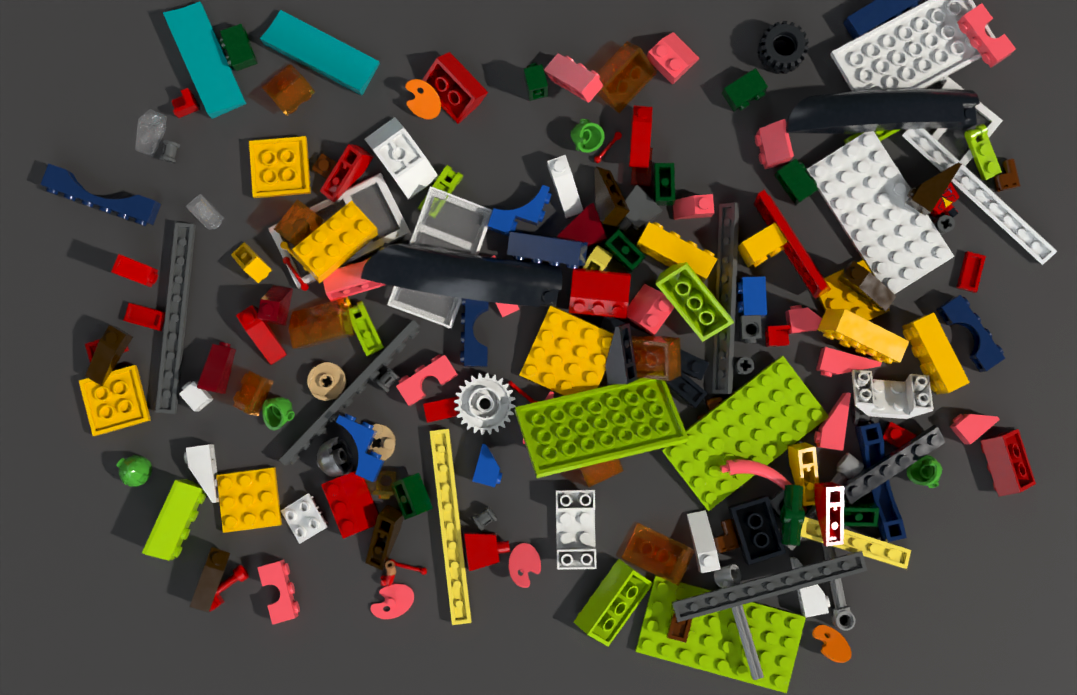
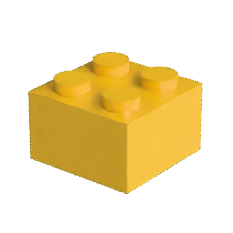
[738,223,787,267]

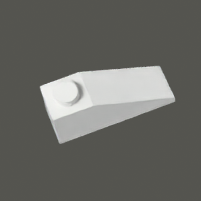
[547,155,583,219]
[184,444,219,503]
[687,510,721,573]
[790,557,830,617]

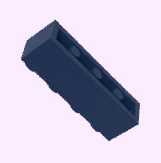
[843,0,921,40]
[507,232,588,269]

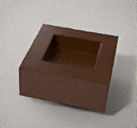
[312,154,337,179]

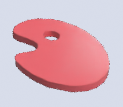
[508,543,541,588]
[370,583,414,619]

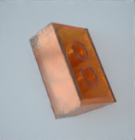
[597,41,657,113]
[288,298,354,349]

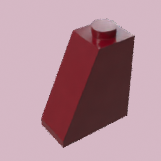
[557,203,607,248]
[257,285,293,326]
[197,342,236,394]

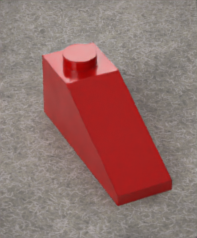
[629,106,653,168]
[320,144,373,202]
[111,254,158,287]
[236,305,287,365]
[814,482,844,546]

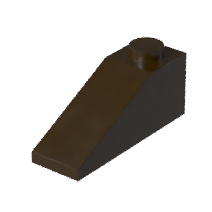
[906,162,962,215]
[594,166,630,226]
[838,261,896,312]
[85,325,133,386]
[365,505,404,570]
[189,547,230,613]

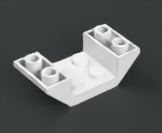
[365,117,439,200]
[852,370,934,419]
[556,490,597,570]

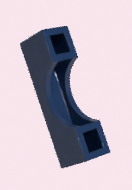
[936,295,1005,372]
[460,298,489,367]

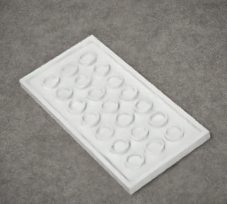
[830,0,995,92]
[806,131,954,294]

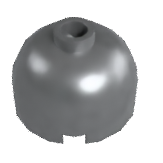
[317,437,353,477]

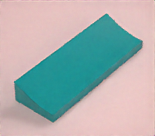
[163,1,247,119]
[260,10,380,96]

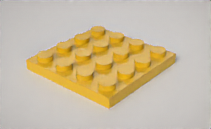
[519,305,614,396]

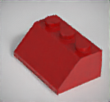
[422,52,489,124]
[569,269,631,318]
[981,429,1036,497]
[321,471,379,539]

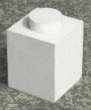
[179,381,213,412]

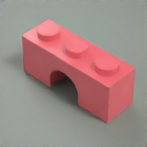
[957,3,1016,68]
[396,354,458,406]
[257,559,300,625]

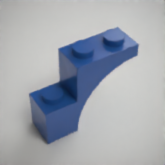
[487,185,552,236]
[336,413,385,482]

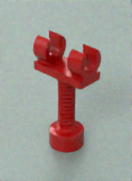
[209,565,249,612]

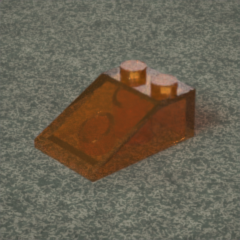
[632,336,681,381]
[622,523,695,586]

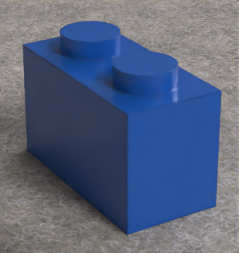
[737,276,767,317]

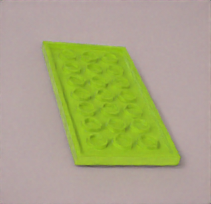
[661,356,828,511]
[515,374,688,478]
[635,575,806,693]

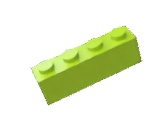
[655,262,734,342]
[142,479,207,561]
[573,559,653,647]

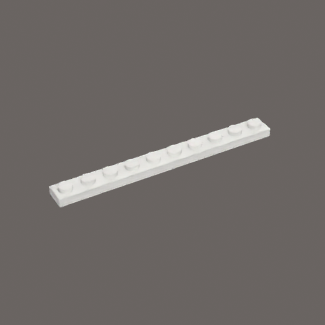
[902,129,1057,265]

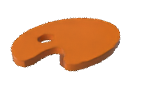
[405,79,441,119]
[812,625,852,663]

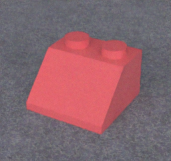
[646,32,700,85]
[754,119,794,169]
[626,284,675,336]

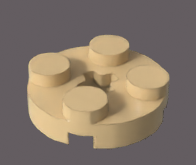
[307,362,347,401]
[368,424,396,460]

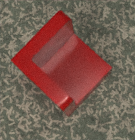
[172,88,200,118]
[764,325,791,347]

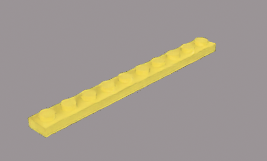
[430,429,472,625]

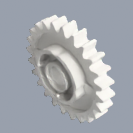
[454,373,516,435]

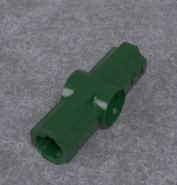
[780,485,805,546]

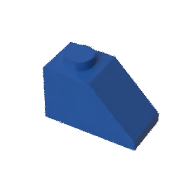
[472,444,503,487]

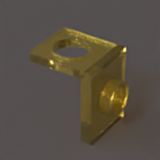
[373,471,396,499]

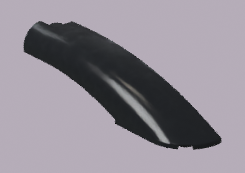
[786,89,980,134]
[361,244,562,307]

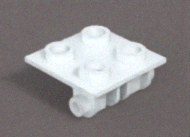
[281,493,328,544]

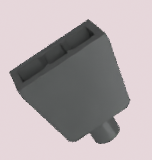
[617,185,663,233]

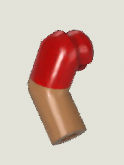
[380,560,396,586]

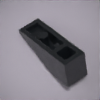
[605,323,638,384]

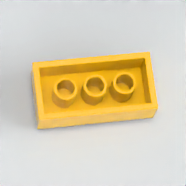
[292,200,378,284]
[636,222,717,283]
[817,309,909,364]
[902,313,970,394]

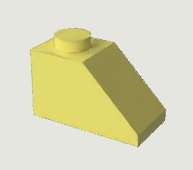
[582,245,613,271]

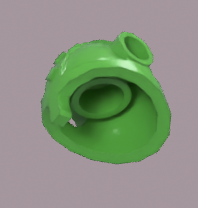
[571,119,605,153]
[262,397,295,431]
[907,455,943,488]
[116,456,152,486]

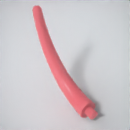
[720,459,807,513]

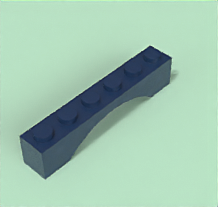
[40,163,161,226]
[855,423,907,542]

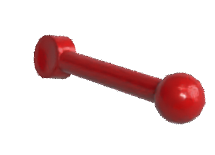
[594,132,622,163]
[283,257,309,291]
[508,381,539,403]
[390,559,427,575]

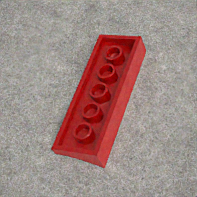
[754,189,831,299]

